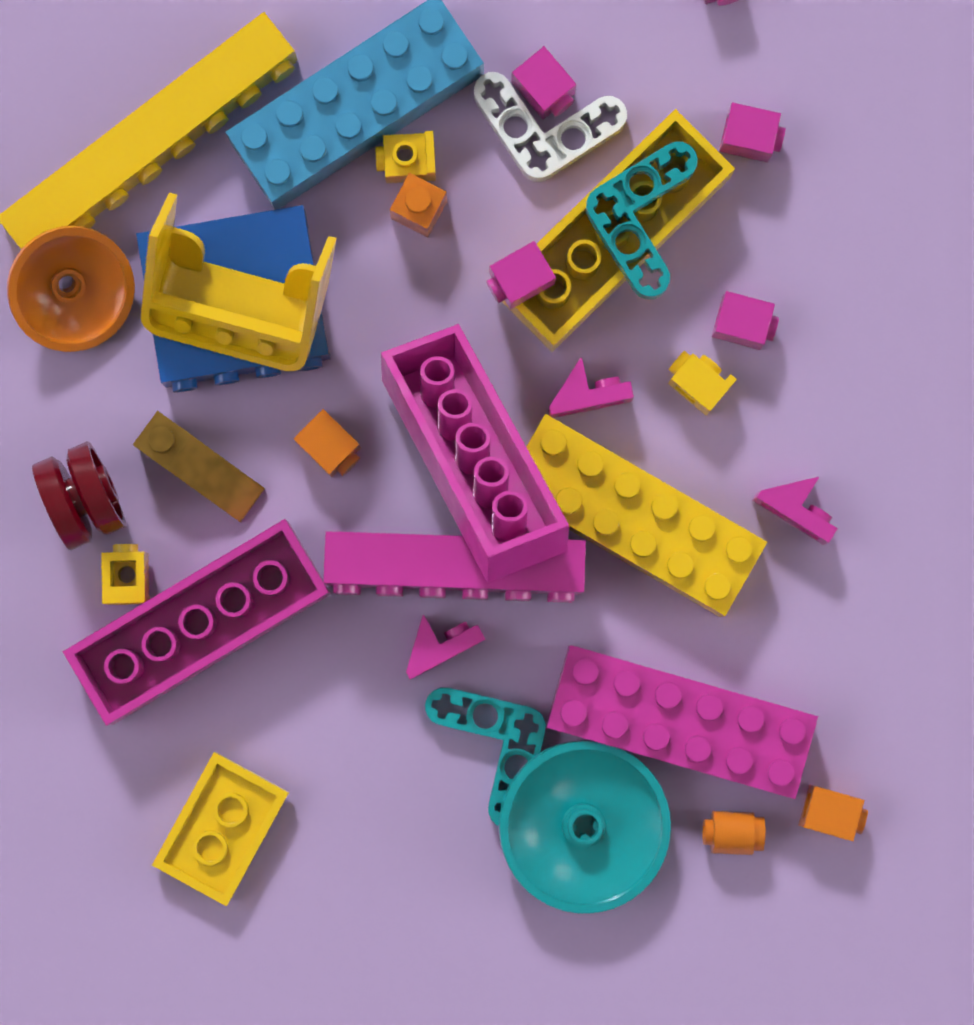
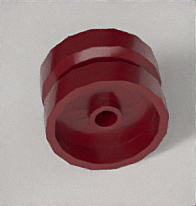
[32,441,126,550]

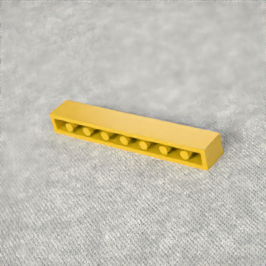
[0,12,298,249]

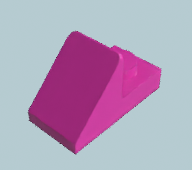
[548,357,634,418]
[752,477,838,545]
[406,614,486,680]

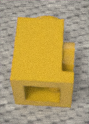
[375,131,436,183]
[668,350,737,416]
[101,544,150,605]

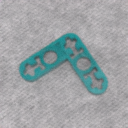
[586,142,698,300]
[425,687,546,826]

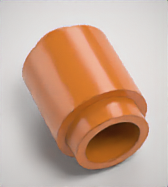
[702,811,766,855]

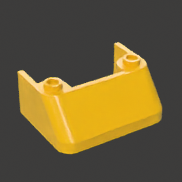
[141,192,337,371]

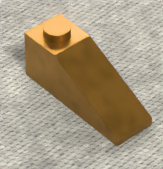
[132,410,265,523]

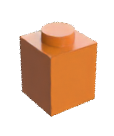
[390,173,447,238]
[293,409,361,478]
[798,784,868,841]

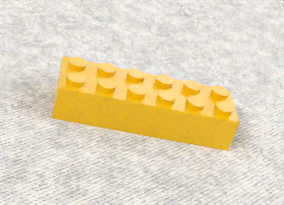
[502,109,735,352]
[526,414,768,617]

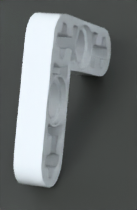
[474,72,627,182]

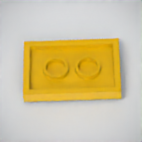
[152,752,290,907]

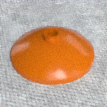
[7,226,135,352]

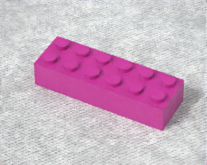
[381,324,569,583]
[62,519,332,726]
[323,531,586,603]
[546,645,818,799]

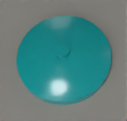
[499,740,671,914]

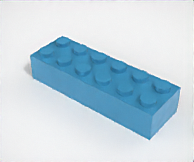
[225,0,484,210]

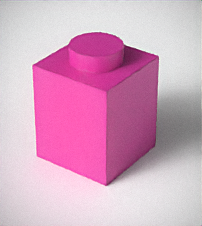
[511,46,576,120]
[719,102,786,163]
[486,241,556,310]
[711,291,779,350]

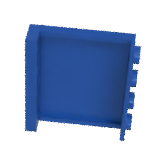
[136,205,331,393]

